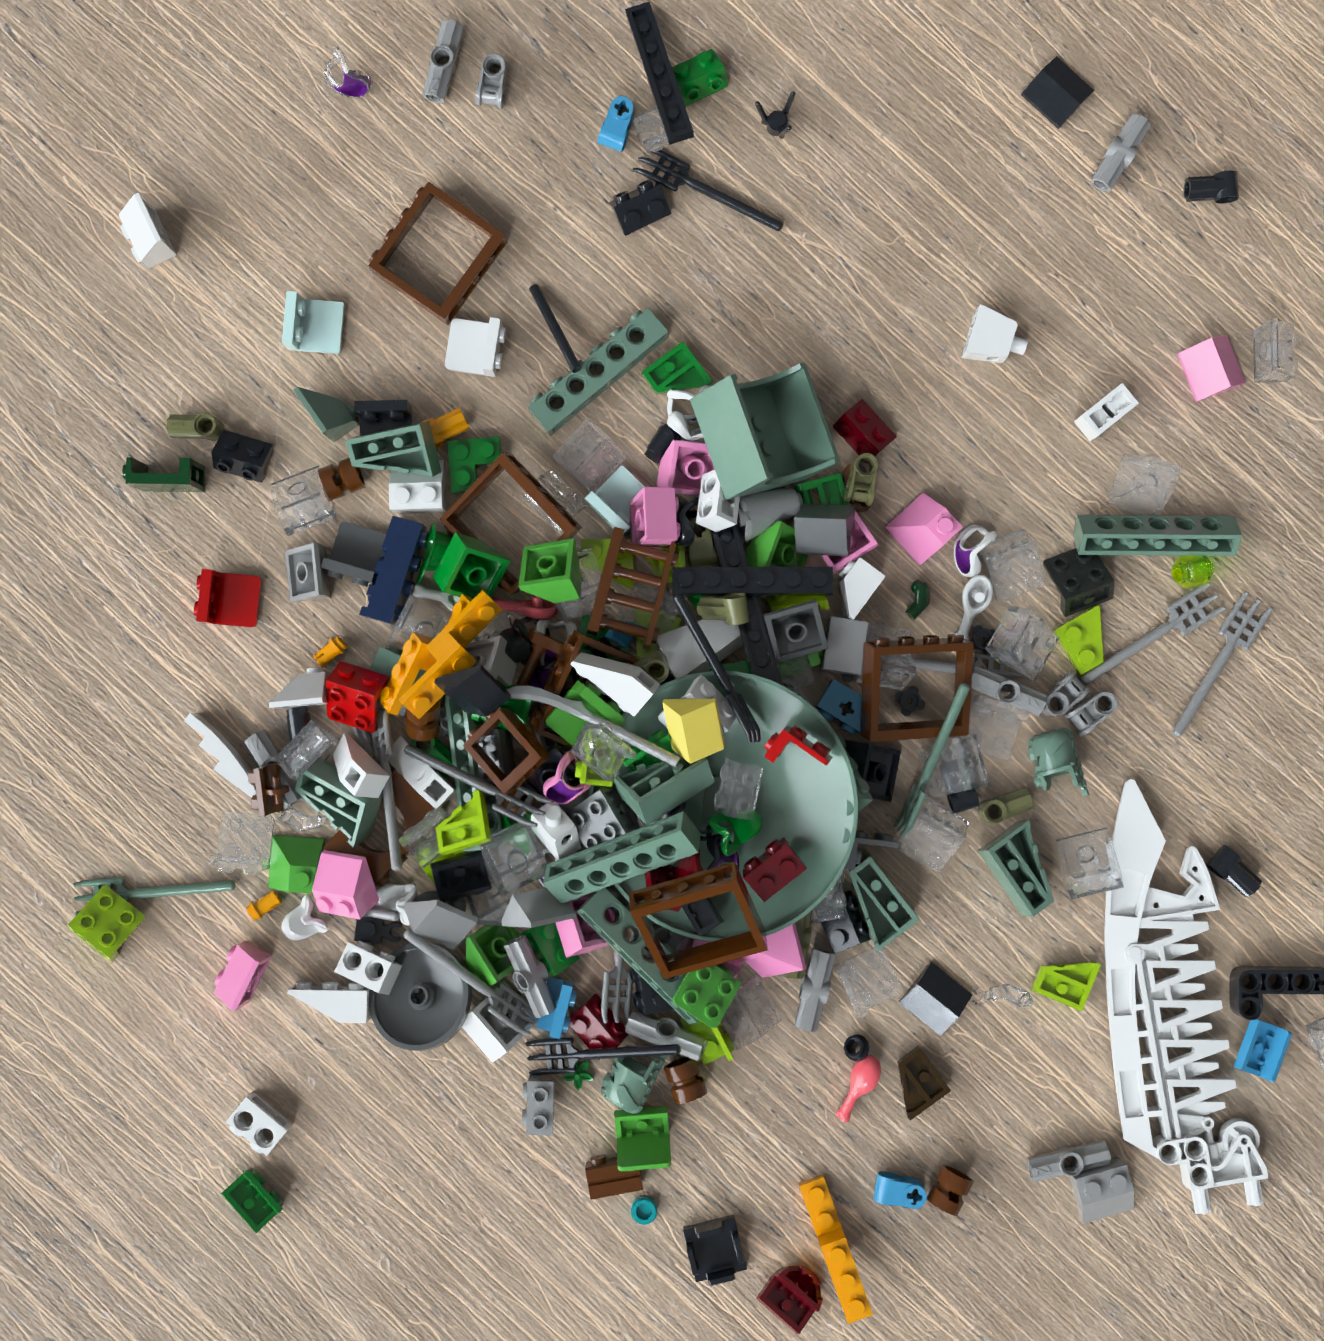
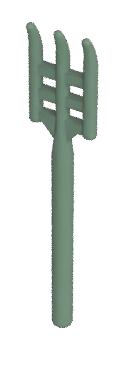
[893,683,970,837]
[73,877,236,915]

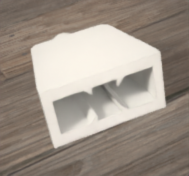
[961,304,1028,363]
[530,803,581,860]

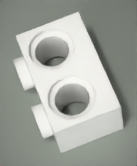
[1074,383,1139,441]
[696,470,740,532]
[334,941,402,995]
[226,1091,293,1156]

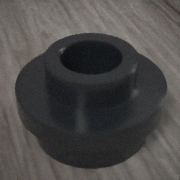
[844,1034,870,1062]

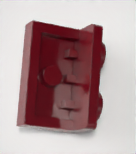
[833,399,897,463]
[743,837,807,902]
[568,994,629,1060]

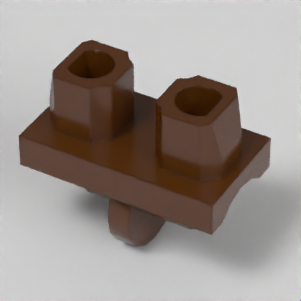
[248,763,290,816]

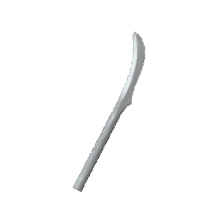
[507,686,681,767]

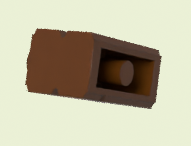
[585,1153,644,1200]

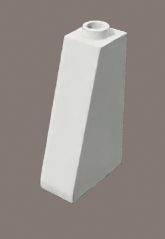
[654,619,743,681]

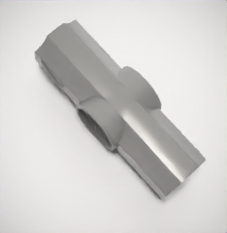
[422,19,464,104]
[1090,113,1151,192]
[971,664,1048,716]
[244,729,303,808]
[504,935,557,1018]
[794,948,835,1032]
[625,1011,708,1061]
[1026,1140,1111,1182]

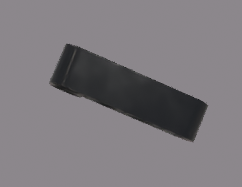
[1229,966,1324,1021]

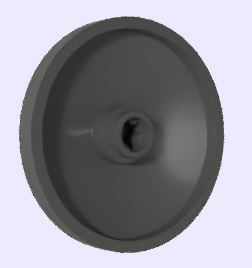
[369,944,472,1051]

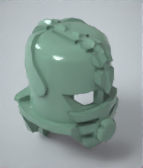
[1028,728,1089,797]
[601,1045,668,1114]

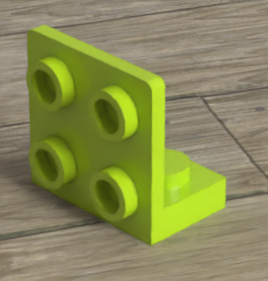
[68,885,145,963]
[680,1016,736,1065]

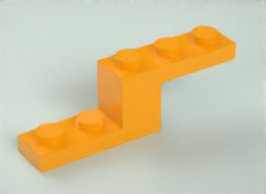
[398,590,502,719]
[379,594,473,715]
[798,1175,873,1324]

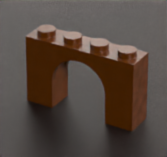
[323,769,445,889]

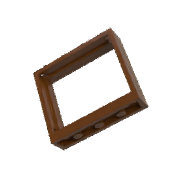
[368,182,508,325]
[439,452,582,595]
[530,630,660,749]
[860,634,974,742]
[629,862,768,979]

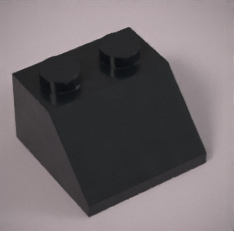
[845,740,901,802]

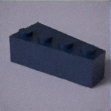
[359,516,429,627]

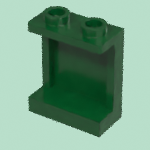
[122,457,205,492]

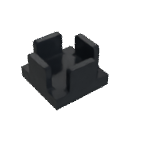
[683,1214,747,1286]

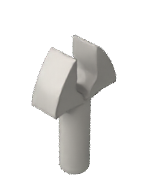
[363,906,400,921]

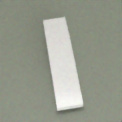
[184,713,256,798]

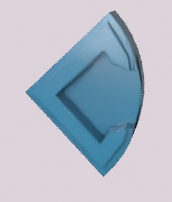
[605,621,640,649]

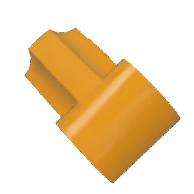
[422,408,470,449]

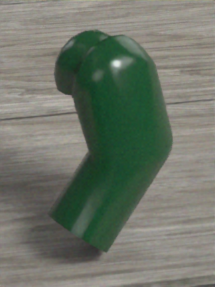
[905,580,930,620]

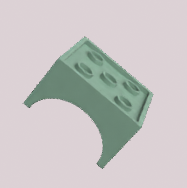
[690,363,841,500]

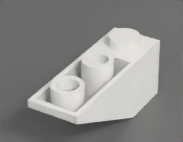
[571,652,660,716]
[333,732,390,798]
[389,736,456,810]
[287,981,371,1023]

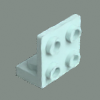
[282,291,345,354]
[585,466,645,538]

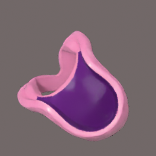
[543,750,591,804]

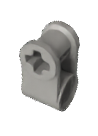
[476,54,508,109]
[1042,670,1091,717]
[1064,692,1118,737]

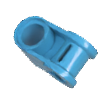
[597,96,634,152]
[873,1171,927,1209]

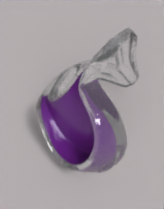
[324,46,373,99]

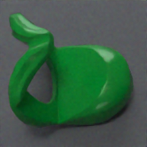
[708,808,763,856]

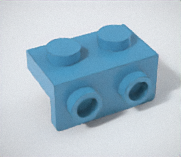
[536,977,577,1039]
[1233,1019,1292,1082]

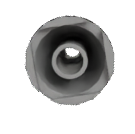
[737,489,803,541]

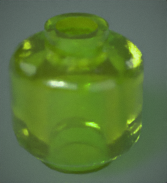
[1172,555,1214,589]

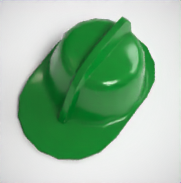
[416,523,452,584]

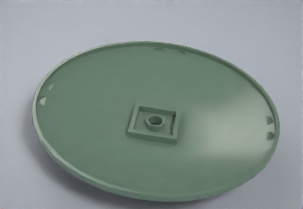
[589,671,859,942]

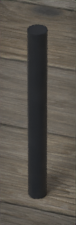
[529,284,582,373]

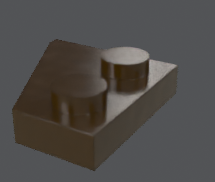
[897,1046,951,1121]

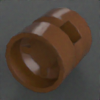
[318,457,366,501]
[406,699,440,741]
[663,1057,708,1104]
[927,1164,974,1216]

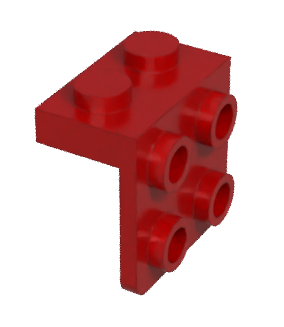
[194,569,262,628]
[326,661,389,733]
[764,725,833,766]

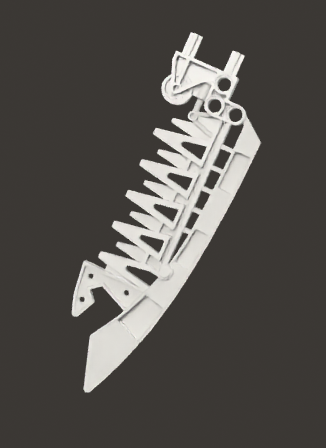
[1104,779,1268,1215]

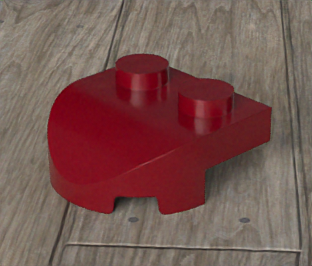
[756,1266,823,1334]

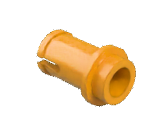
[313,636,347,668]
[246,890,283,921]

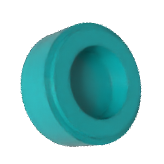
[631,1195,657,1225]

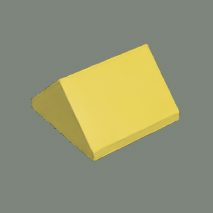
[662,699,725,764]

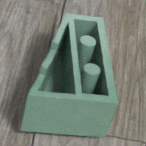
[345,421,441,477]
[611,752,715,825]
[295,758,383,848]
[978,820,1054,917]
[848,852,920,952]

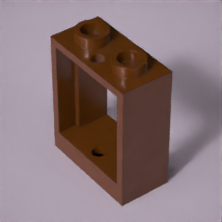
[462,707,551,794]

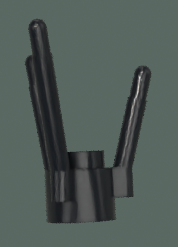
[755,91,796,139]

